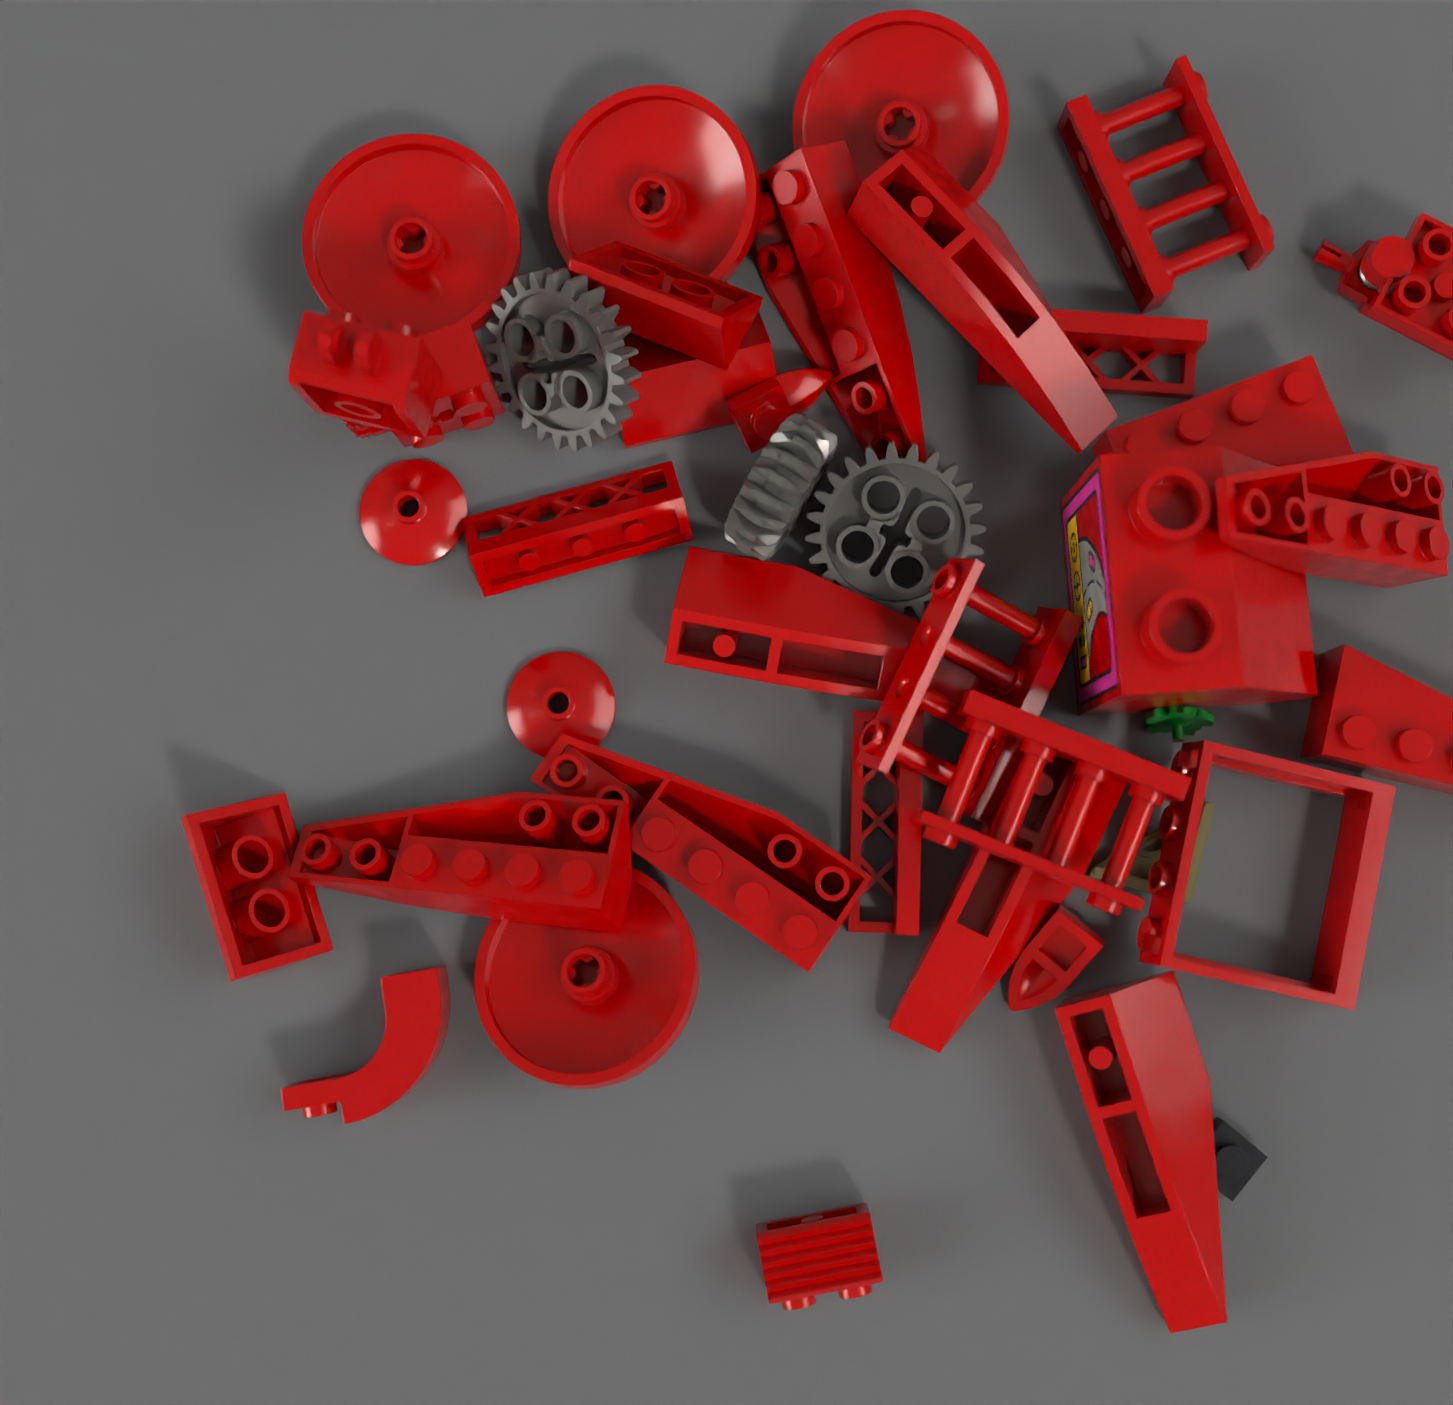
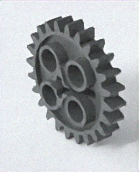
[486,267,641,451]
[805,441,986,619]

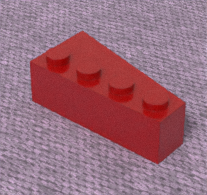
[1092,355,1354,467]
[1300,644,1453,795]

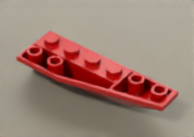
[751,140,926,461]
[846,147,1118,455]
[1215,451,1450,588]
[664,546,1005,703]
[530,733,873,973]
[888,753,1126,1053]
[287,792,633,933]
[1055,970,1228,1333]

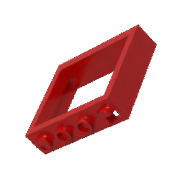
[1137,740,1396,1010]

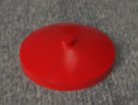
[792,9,1010,202]
[548,85,761,282]
[302,133,522,336]
[474,868,700,1090]

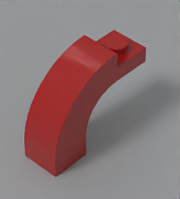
[280,965,451,1125]

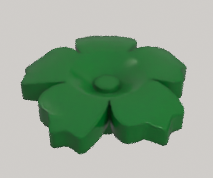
[1145,705,1214,742]

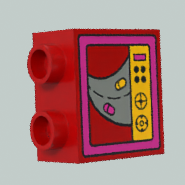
[1059,446,1318,716]

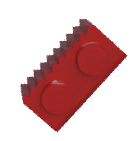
[756,1203,883,1310]

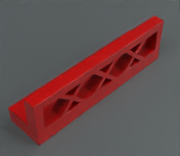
[976,309,1208,399]
[463,460,694,598]
[847,708,924,936]

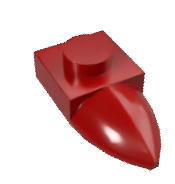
[726,368,832,454]
[1008,904,1105,1011]

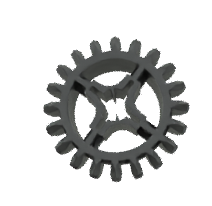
[725,413,837,561]

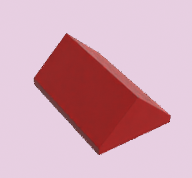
[568,241,763,371]
[621,311,776,449]
[180,793,334,982]

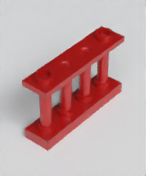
[1057,55,1275,315]
[855,558,1084,824]
[912,689,1192,916]

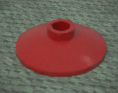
[359,459,468,566]
[507,651,616,758]

